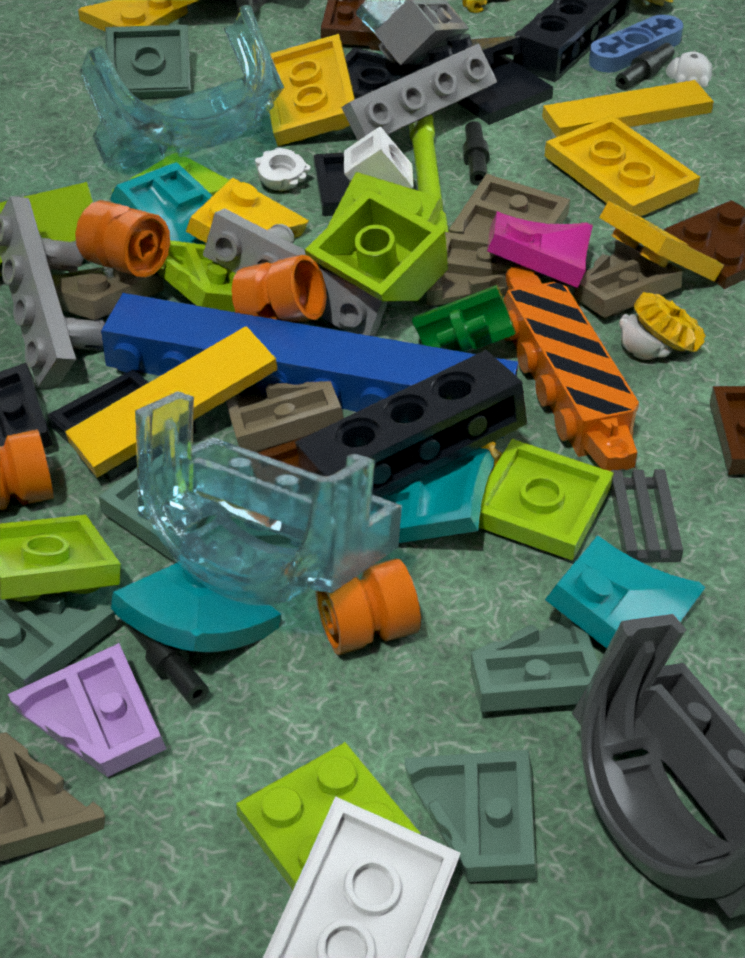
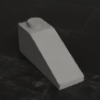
[374,0,469,65]

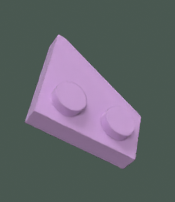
[8,643,167,777]

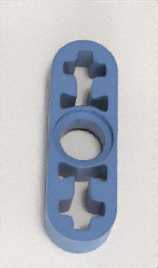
[589,15,683,73]

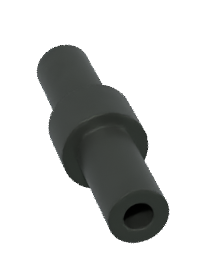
[615,43,675,90]
[463,121,490,185]
[128,624,209,704]

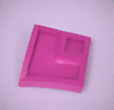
[487,211,593,288]

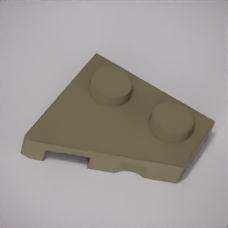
[226,381,344,455]

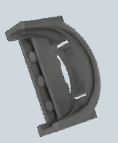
[572,614,745,918]

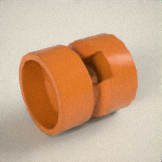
[75,200,170,277]
[231,254,327,323]
[0,429,54,510]
[315,558,421,655]

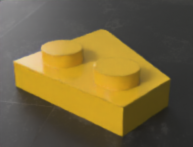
[78,0,188,31]
[186,178,309,243]
[599,201,724,282]

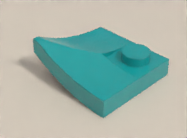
[110,162,213,245]
[363,448,494,547]
[545,535,705,648]
[111,551,282,652]

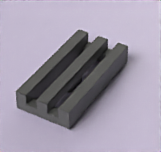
[610,469,683,563]

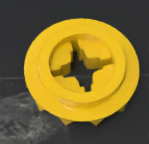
[634,292,706,352]

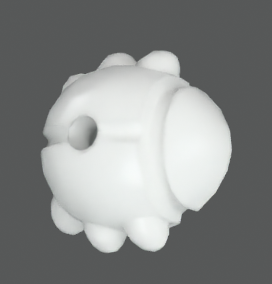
[666,52,712,87]
[255,147,311,191]
[619,314,673,360]

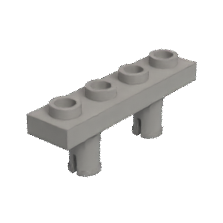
[341,43,497,141]
[0,196,105,389]
[203,208,388,336]

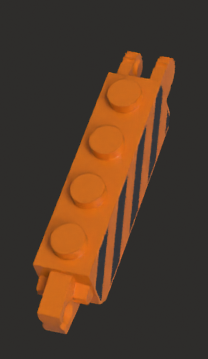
[504,265,639,471]

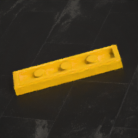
[542,80,714,137]
[65,326,278,478]

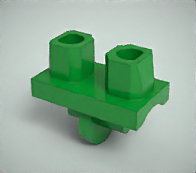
[412,284,516,353]

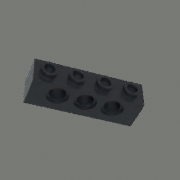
[513,0,630,82]
[295,350,527,520]

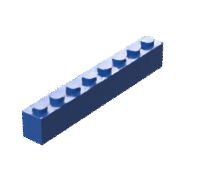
[101,293,518,438]

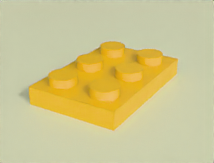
[260,34,355,146]
[544,115,700,217]

